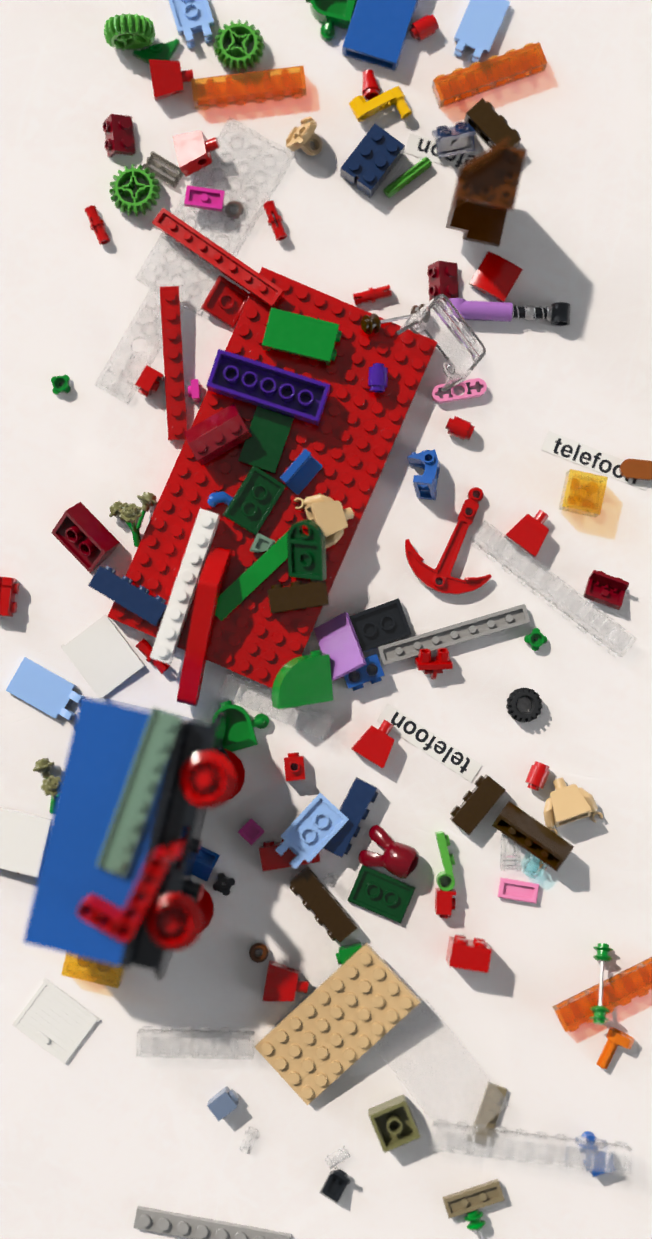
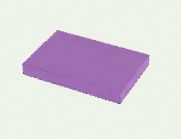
[314,612,367,681]

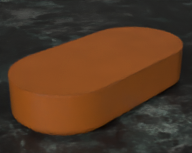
[619,459,652,481]

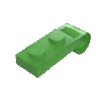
[435,831,455,891]

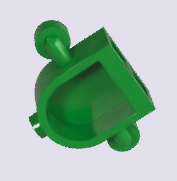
[306,0,357,41]
[212,700,269,752]

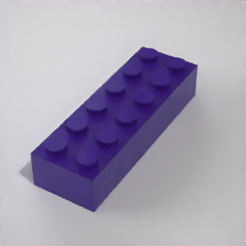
[206,349,330,426]

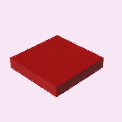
[200,275,250,329]

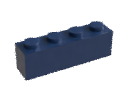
[88,565,167,626]
[323,777,378,858]

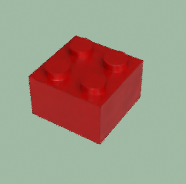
[446,934,492,973]

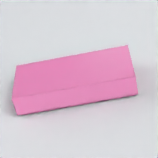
[497,877,539,904]

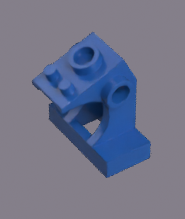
[407,449,440,500]

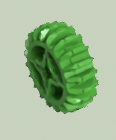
[104,13,155,50]
[213,19,264,73]
[109,164,161,217]

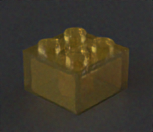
[559,469,608,517]

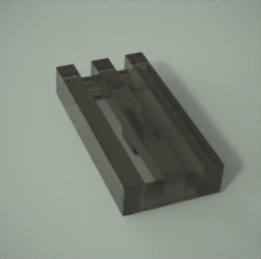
[142,151,184,188]

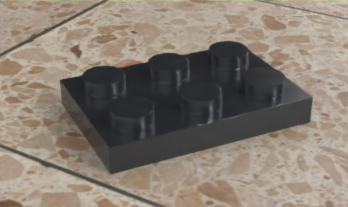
[350,598,412,652]

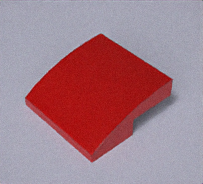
[469,251,523,302]

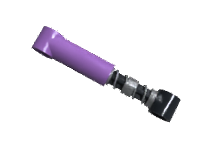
[447,298,570,326]

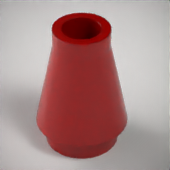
[362,70,380,101]

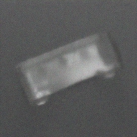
[396,294,486,392]

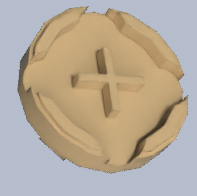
[286,117,322,156]

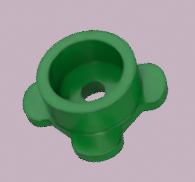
[51,375,71,395]
[524,628,547,651]

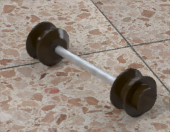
[361,304,430,334]

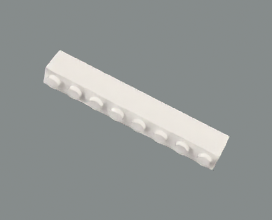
[150,508,220,664]

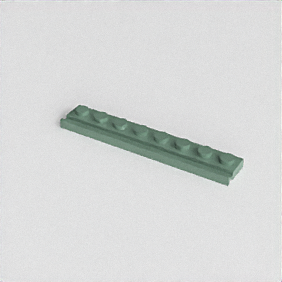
[96,707,183,877]

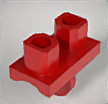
[415,648,453,679]

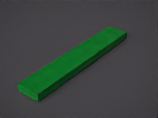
[215,531,288,621]

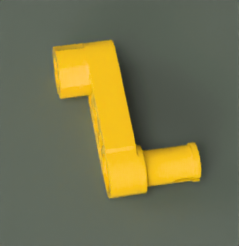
[349,86,412,122]

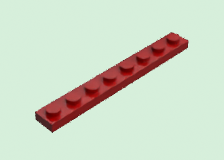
[152,208,284,308]
[160,286,187,441]

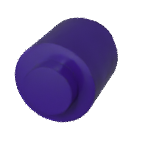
[368,363,388,392]

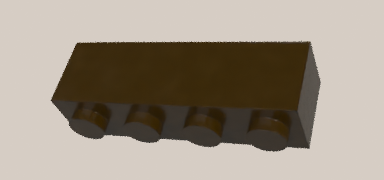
[492,801,574,871]
[290,866,357,943]

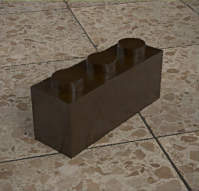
[464,98,521,149]
[267,579,329,614]
[450,774,506,835]

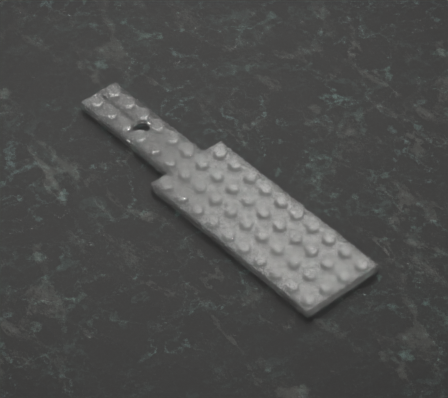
[95,117,295,404]

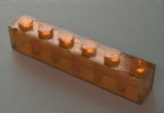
[432,42,547,108]
[191,66,307,110]
[552,957,652,1032]

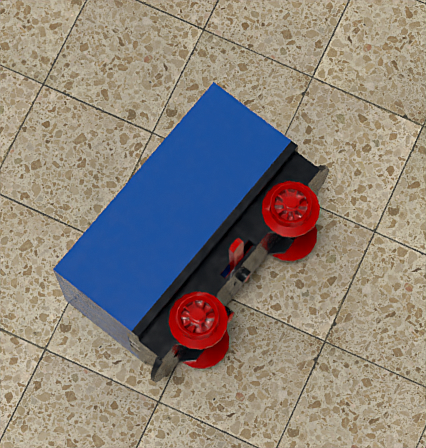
[23,697,245,980]

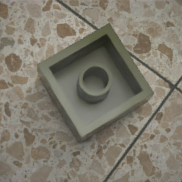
[368,1094,421,1153]

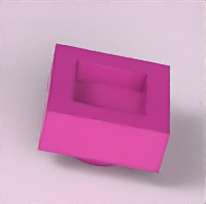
[188,379,201,402]
[238,818,265,846]

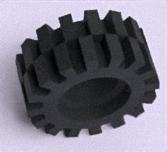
[506,688,543,722]

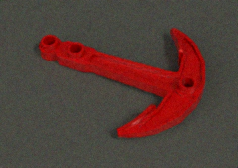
[405,487,492,595]

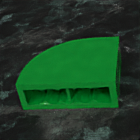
[272,650,334,710]

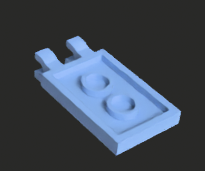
[168,0,215,49]
[454,0,510,65]
[6,657,85,720]
[275,793,349,869]

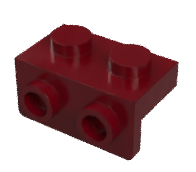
[103,114,136,158]
[427,261,459,303]
[583,570,629,610]

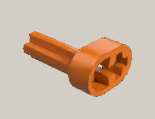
[596,1027,635,1069]

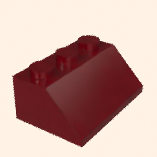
[184,403,253,466]
[51,502,120,573]

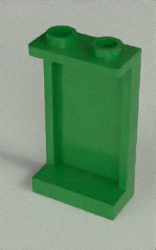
[262,308,342,366]

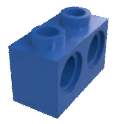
[344,654,385,691]

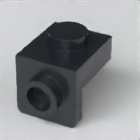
[319,1169,351,1203]

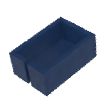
[340,123,405,198]

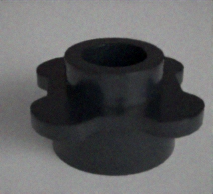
[213,873,235,896]

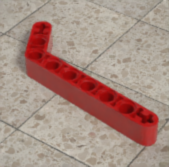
[177,546,231,706]

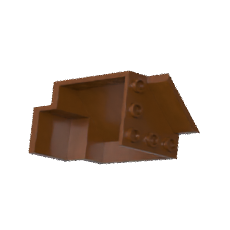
[446,137,526,247]

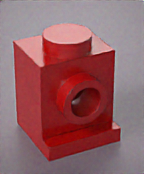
[135,365,165,398]
[284,752,305,781]
[435,888,456,918]

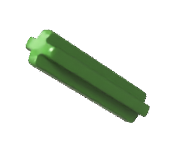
[384,157,432,198]

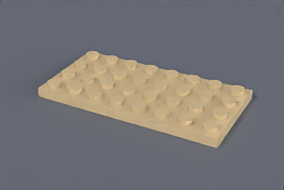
[255,942,421,1106]

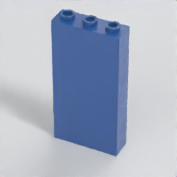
[342,0,418,71]

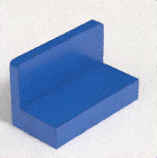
[280,449,322,495]
[192,846,220,881]

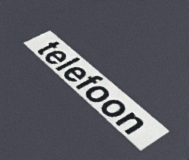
[404,133,479,170]
[541,431,649,490]
[377,704,482,782]

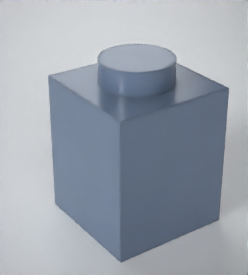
[207,1086,239,1121]

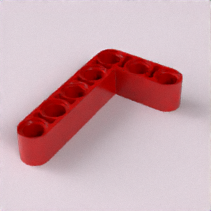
[77,847,172,941]

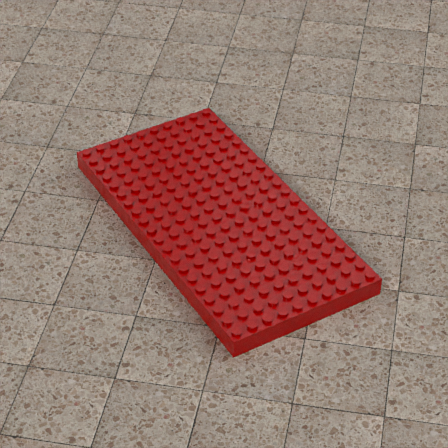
[108,267,437,688]

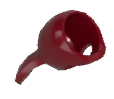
[358,825,419,879]

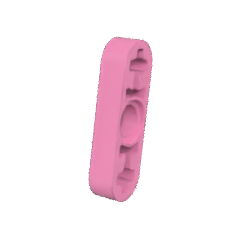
[432,378,487,403]

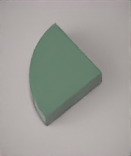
[250,533,275,553]

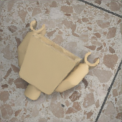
[294,494,354,548]
[543,778,603,834]

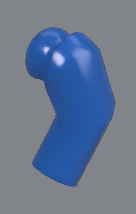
[207,491,233,507]

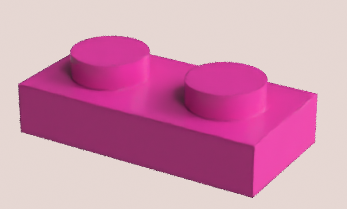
[184,185,225,212]

